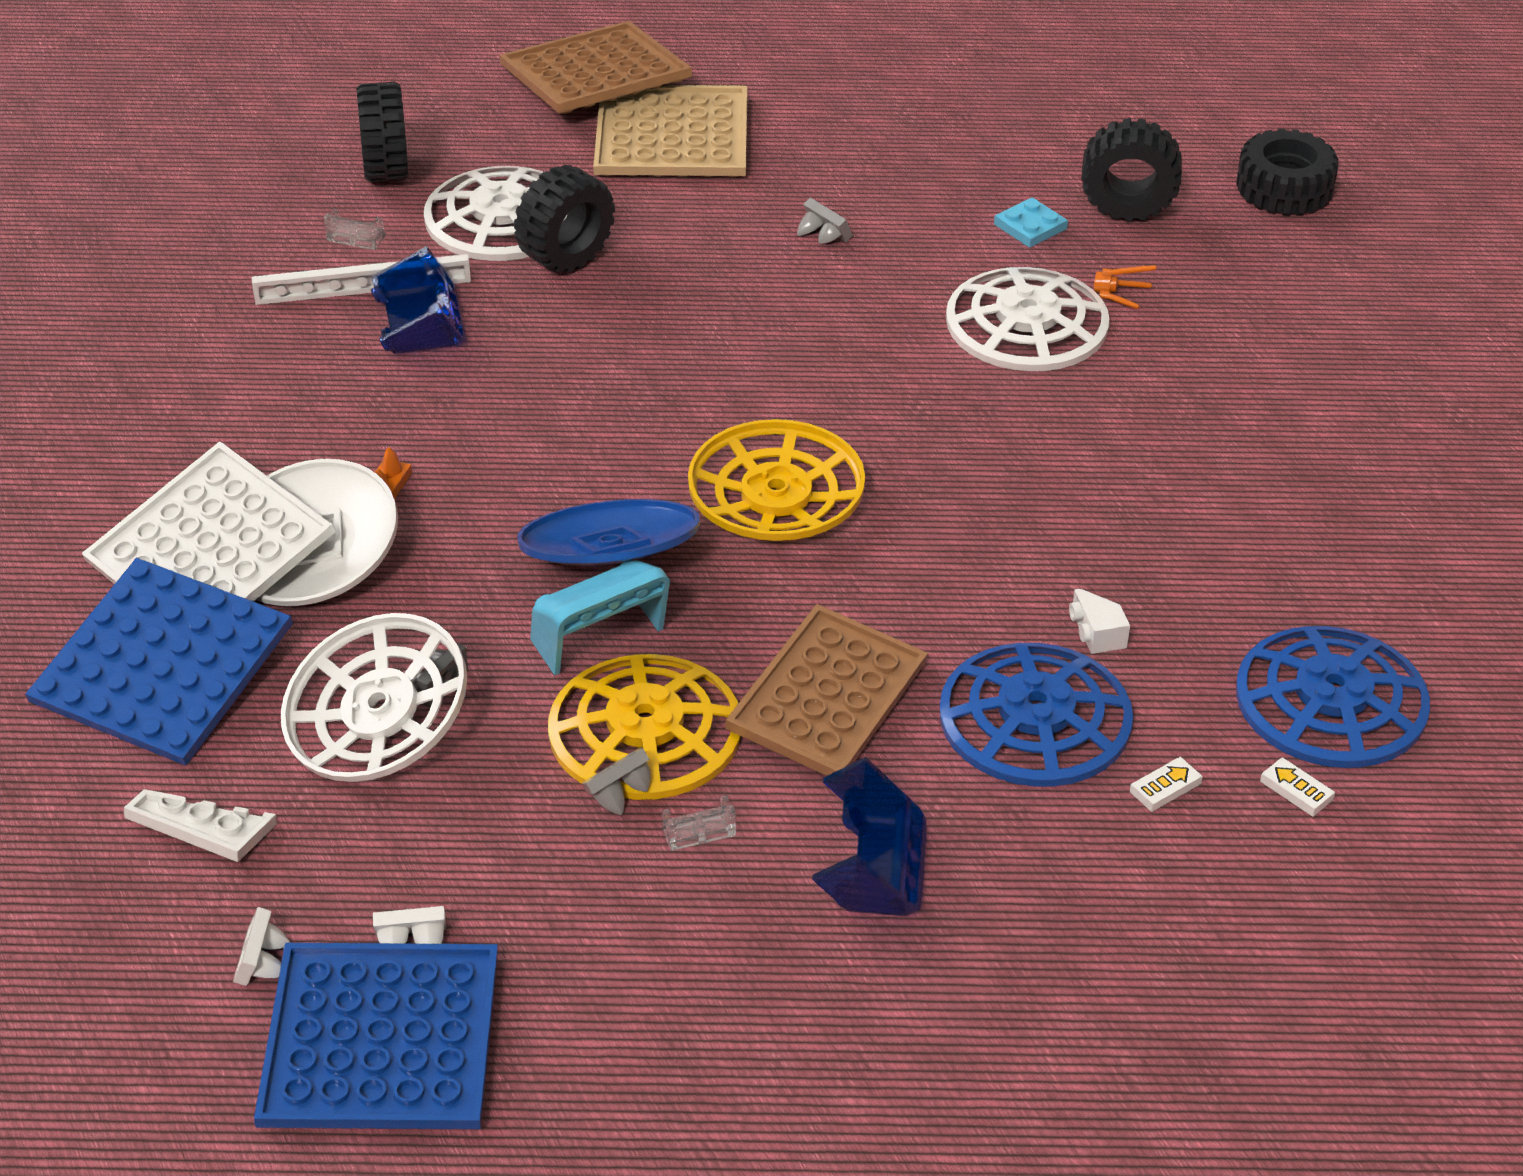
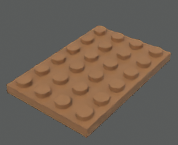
[725,604,928,782]

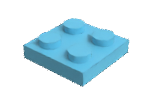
[994,197,1068,248]

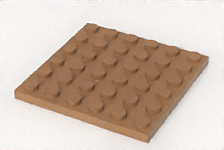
[499,21,692,114]

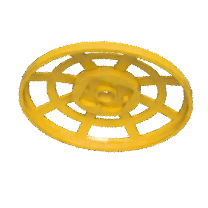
[688,419,865,541]
[548,654,741,800]

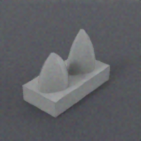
[797,198,853,244]
[582,748,651,815]

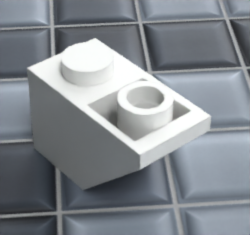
[1069,589,1130,654]

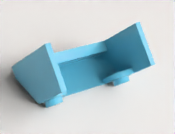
[530,560,670,676]

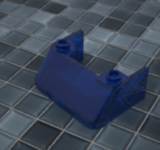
[812,757,927,916]

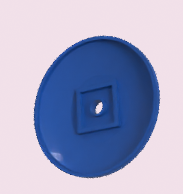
[517,499,700,566]

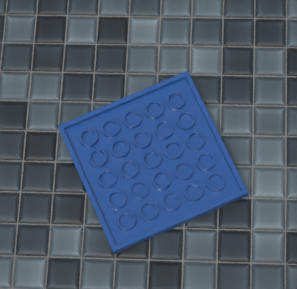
[25,557,293,766]
[254,943,498,1129]

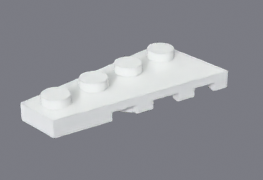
[124,789,277,862]

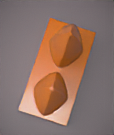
[374,447,412,499]

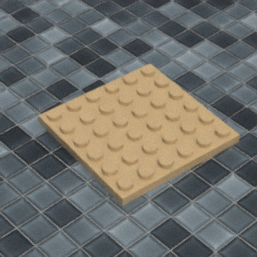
[593,85,747,177]

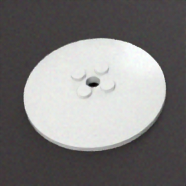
[256,459,398,606]

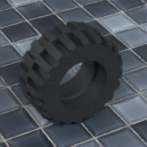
[356,82,408,182]
[1081,118,1182,221]
[1236,129,1339,216]
[514,165,615,273]

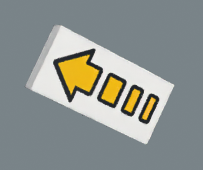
[1130,757,1203,812]
[1260,757,1335,817]

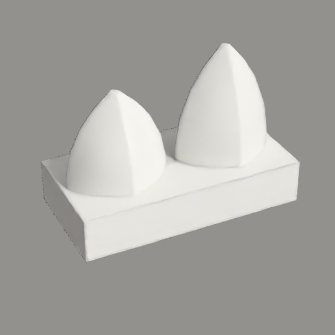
[373,906,446,944]
[233,907,290,986]

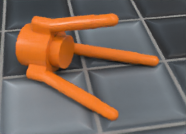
[1094,265,1157,309]

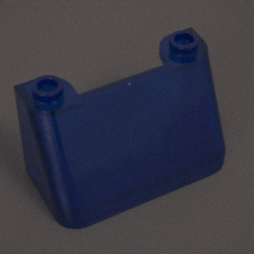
[371,246,467,354]

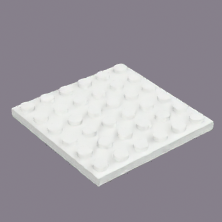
[82,441,335,601]

